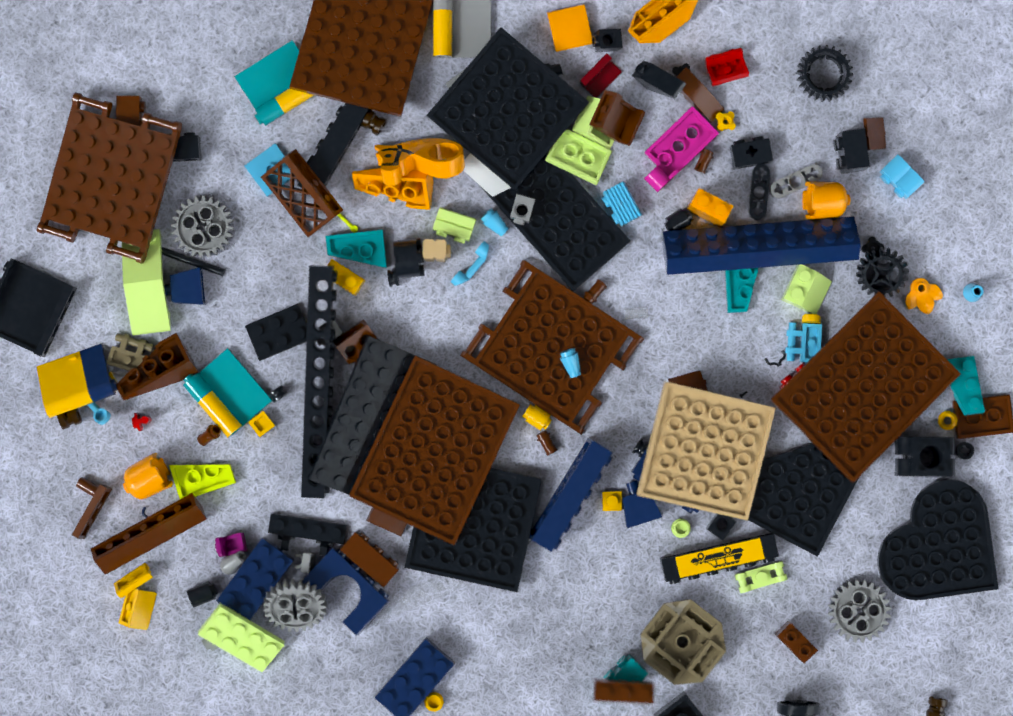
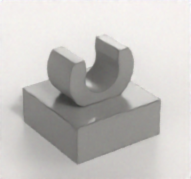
[294,552,316,573]

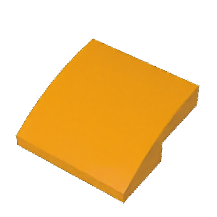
[547,4,592,52]

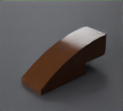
[677,67,724,123]

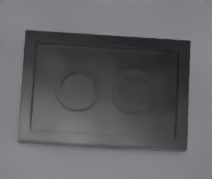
[245,304,307,361]

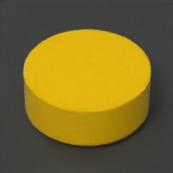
[802,314,821,324]

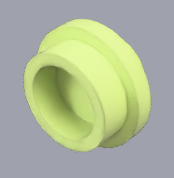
[671,518,691,538]

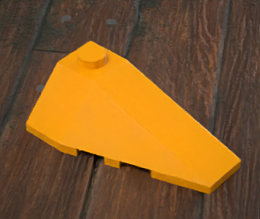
[352,168,434,210]

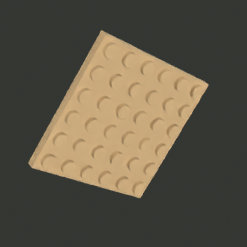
[636,381,776,520]

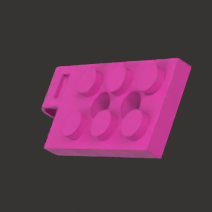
[644,106,719,193]

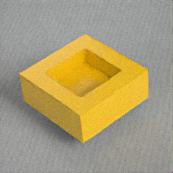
[248,411,276,437]
[602,491,622,511]

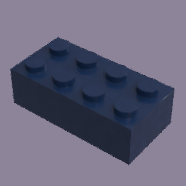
[216,537,295,621]
[374,637,455,716]

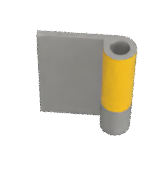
[433,0,491,58]

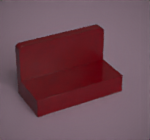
[580,53,622,98]

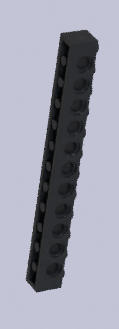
[301,265,337,498]

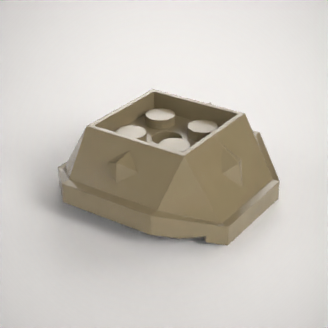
[640,599,726,685]

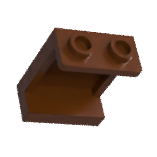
[589,90,645,146]

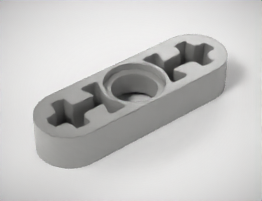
[770,165,823,198]

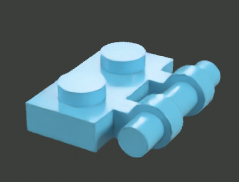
[785,323,822,362]

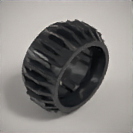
[796,45,853,102]

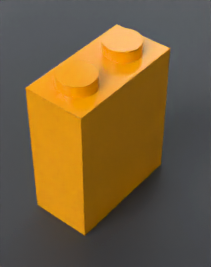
[687,188,733,227]

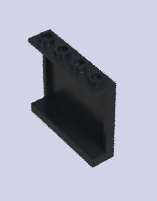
[0,258,77,357]

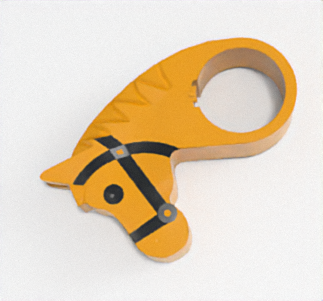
[374,138,465,185]

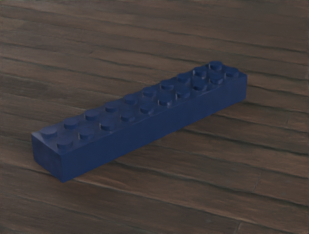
[663,216,861,275]

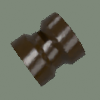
[361,110,387,136]
[57,408,82,430]
[926,696,948,716]

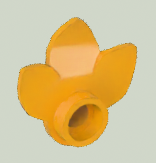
[905,278,943,314]

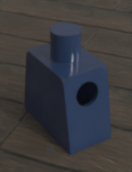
[164,268,206,305]
[622,480,662,529]

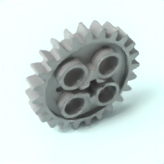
[171,196,234,258]
[263,579,327,632]
[828,579,891,643]

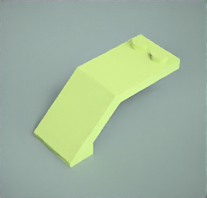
[122,229,171,335]

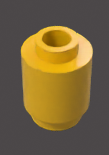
[522,404,552,431]

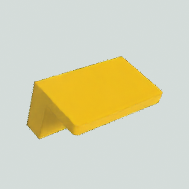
[118,588,157,630]

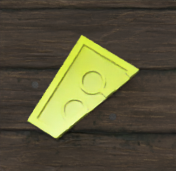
[169,464,236,499]

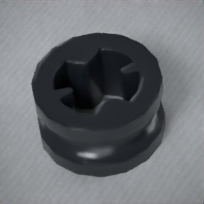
[387,269,400,287]
[268,385,288,403]
[632,438,649,457]
[955,442,974,459]

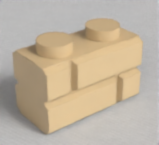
[423,239,451,262]

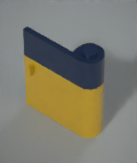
[36,344,118,418]

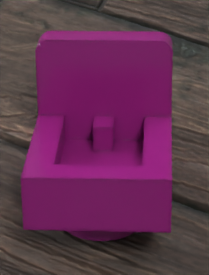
[215,533,248,557]

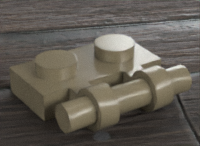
[106,333,154,371]

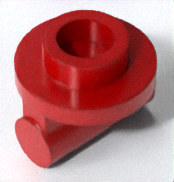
[132,412,152,432]

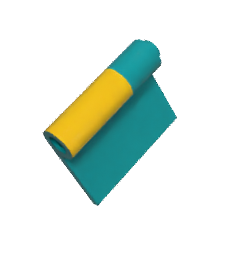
[234,40,314,126]
[183,348,273,438]

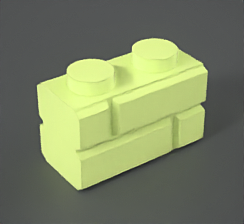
[433,207,476,244]

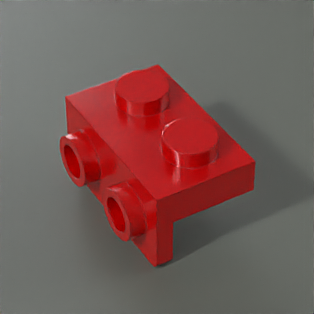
[705,48,749,87]

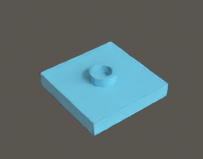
[245,144,290,197]

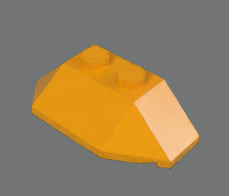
[628,0,698,43]

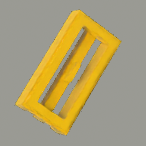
[114,562,153,599]

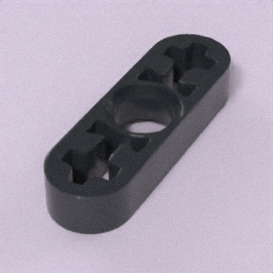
[748,164,770,220]

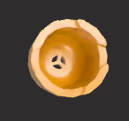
[802,181,850,220]
[123,453,173,500]

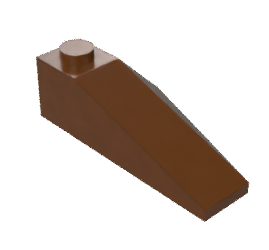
[116,333,198,401]

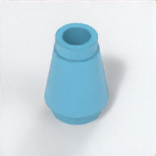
[481,208,509,236]
[963,283,983,302]
[560,348,581,378]

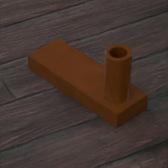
[72,477,112,539]

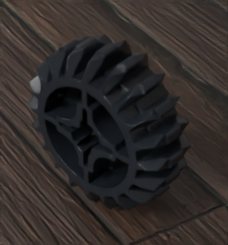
[856,247,909,298]

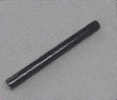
[162,247,226,276]

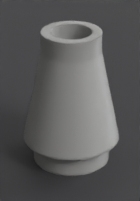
[220,551,247,575]

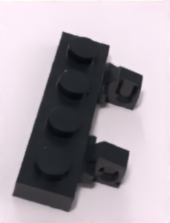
[268,514,347,556]

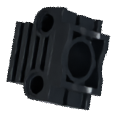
[894,437,955,477]

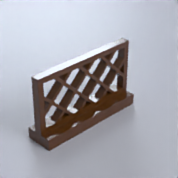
[261,149,343,237]

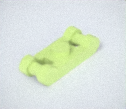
[735,561,788,593]

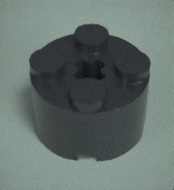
[393,238,425,278]

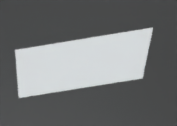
[463,154,511,197]

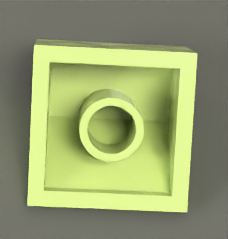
[572,96,614,149]
[781,264,832,314]

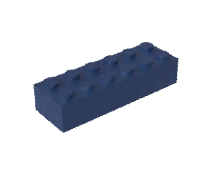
[529,438,613,552]

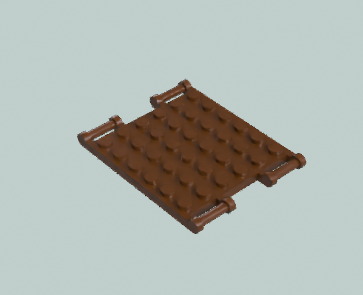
[37,92,182,264]
[460,260,644,435]

